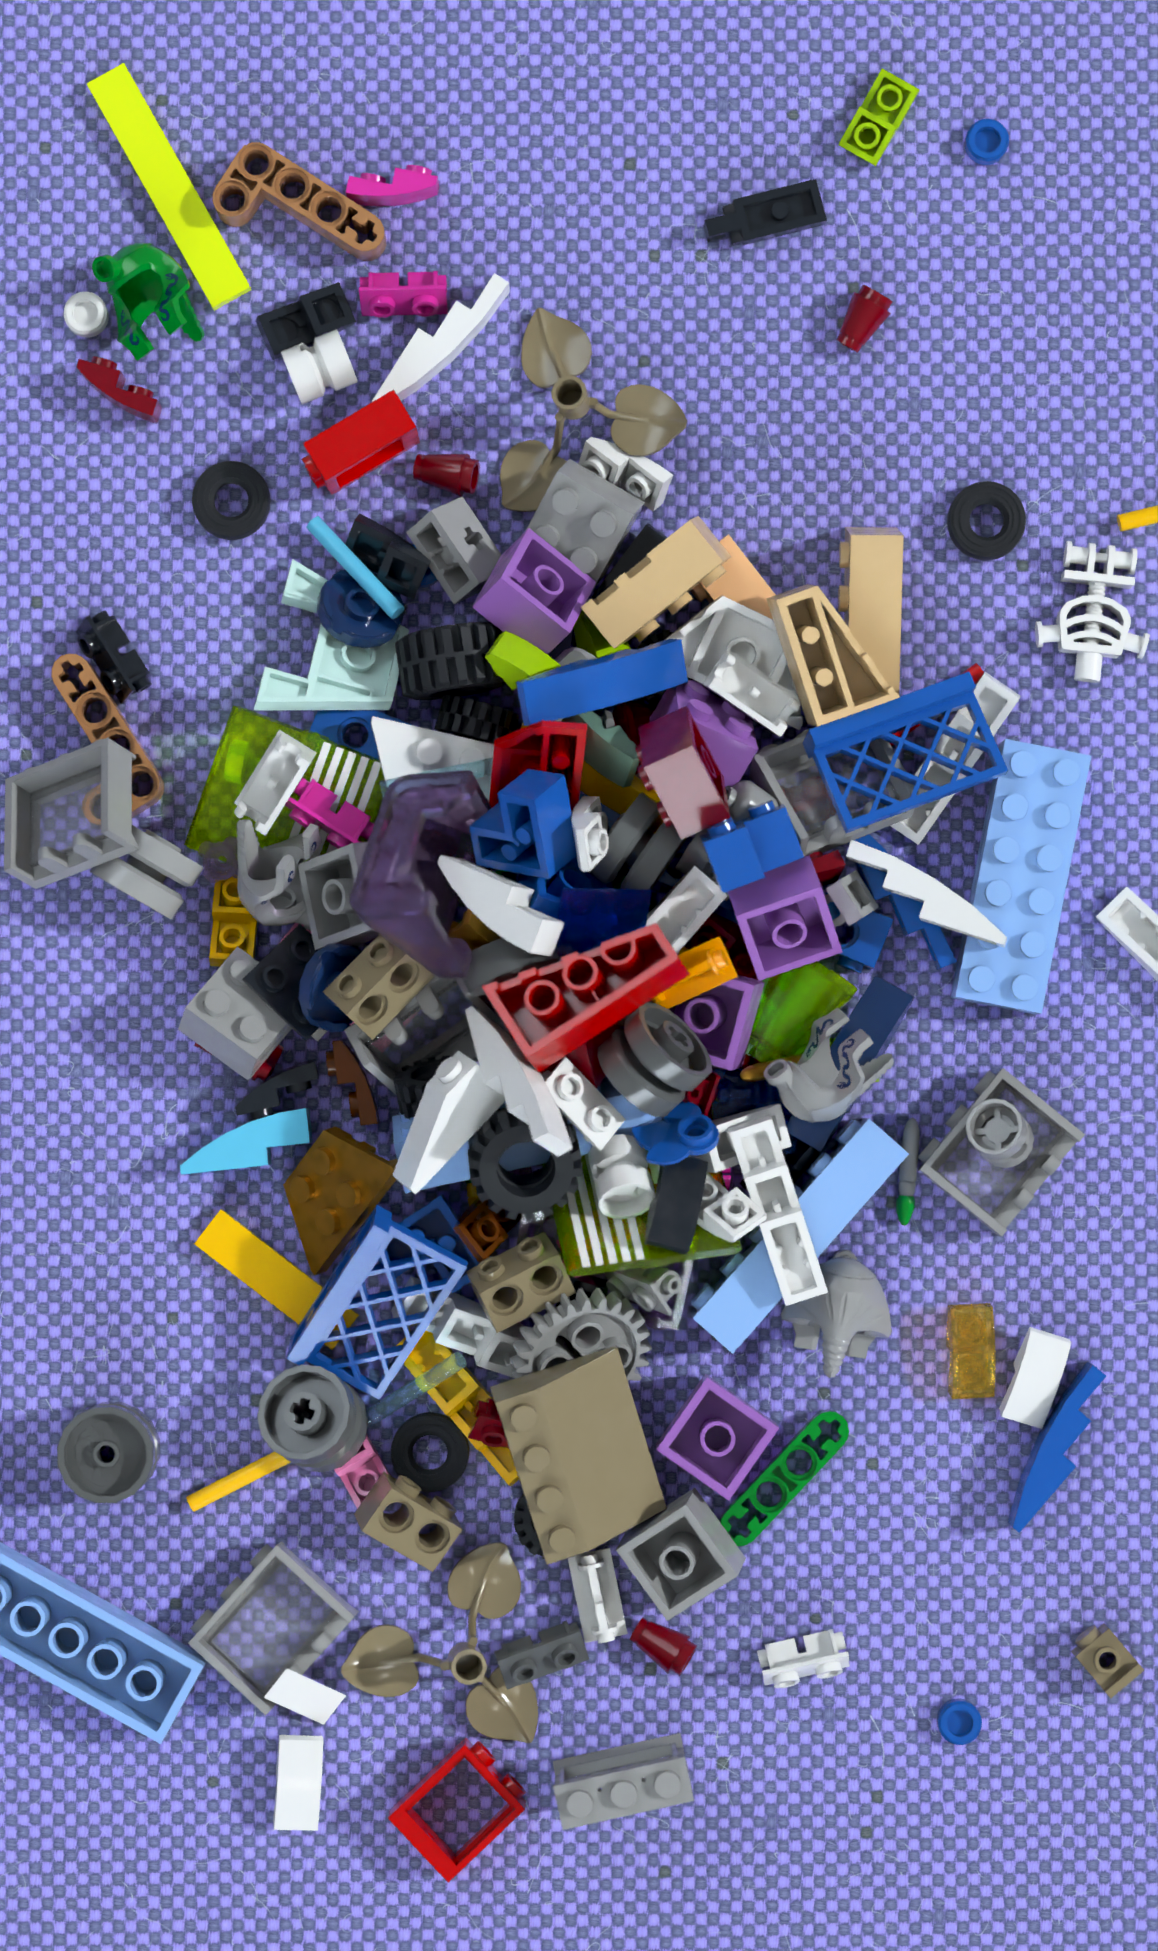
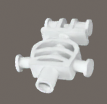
[1035,541,1150,683]

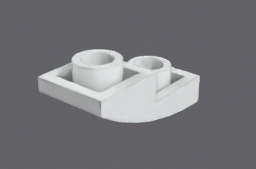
[578,437,673,512]
[571,796,608,872]
[697,1172,767,1243]
[999,1327,1071,1429]
[273,1735,323,1831]

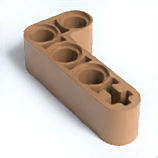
[213,142,386,261]
[51,654,164,828]

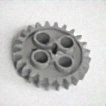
[510,1288,652,1381]

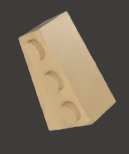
[581,516,731,649]
[766,584,900,727]

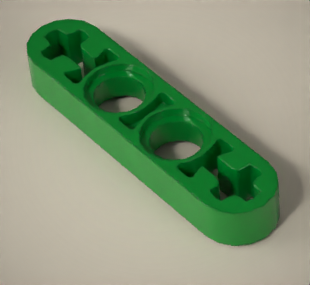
[720,1409,849,1546]

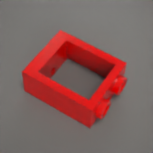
[301,389,420,495]
[388,1738,526,1883]

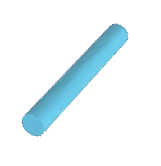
[306,516,405,619]

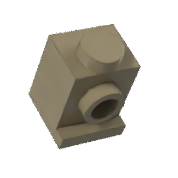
[1071,1624,1144,1698]

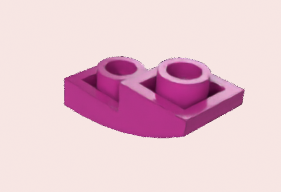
[346,165,439,206]

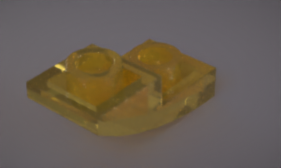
[946,1303,996,1399]

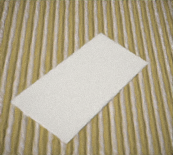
[264,1668,346,1725]

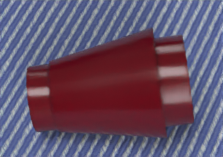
[836,285,892,353]
[413,454,480,497]
[629,1618,697,1676]

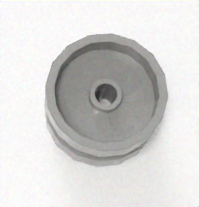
[90,825,204,920]

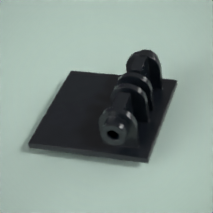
[242,924,319,1041]

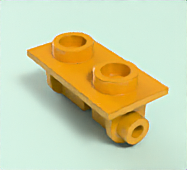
[648,936,738,1009]

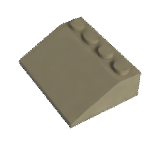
[490,1346,667,1565]

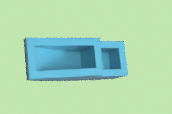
[180,1108,313,1175]

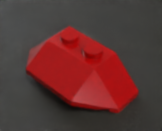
[488,720,587,813]

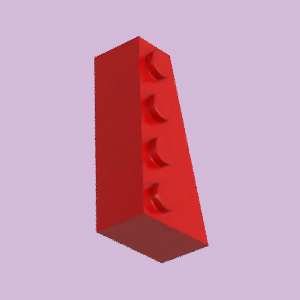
[481,923,690,1073]

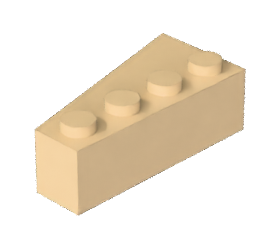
[838,527,904,695]

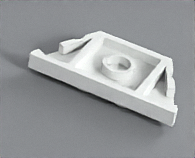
[665,595,803,730]
[370,716,494,829]

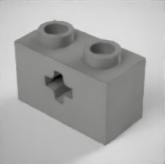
[406,496,501,604]

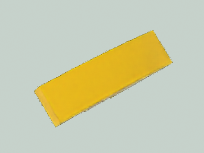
[396,1331,519,1486]

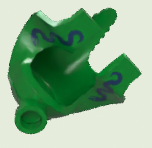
[92,243,205,361]

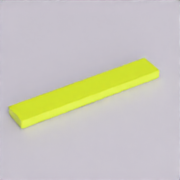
[87,63,251,311]

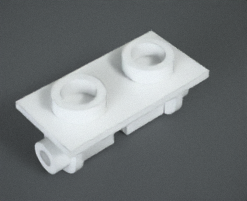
[541,1057,626,1151]
[568,1548,628,1643]
[757,1629,850,1688]

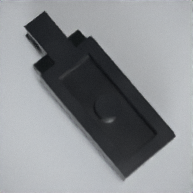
[703,179,827,246]

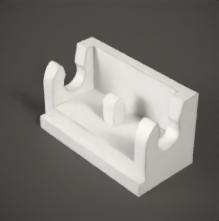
[702,648,801,737]
[234,729,317,836]

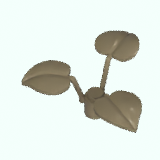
[500,308,687,512]
[341,1542,538,1743]

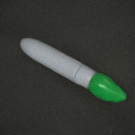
[896,1118,920,1226]

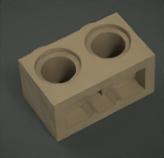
[323,928,435,1040]
[466,1232,576,1333]
[354,1472,463,1572]

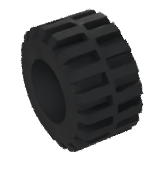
[395,622,506,700]
[468,1101,582,1221]

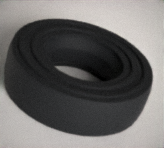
[192,461,271,540]
[947,481,1026,560]
[391,1412,470,1492]

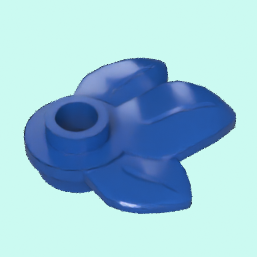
[632,1101,719,1165]

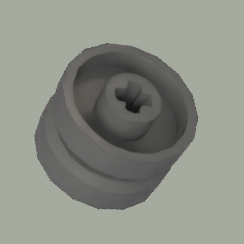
[588,792,687,907]
[598,1002,712,1117]
[257,1365,368,1472]
[57,1402,160,1503]

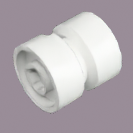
[281,329,358,404]
[588,1134,655,1219]

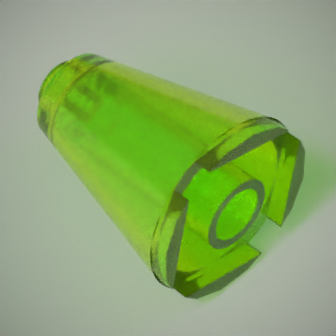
[748,961,857,1063]

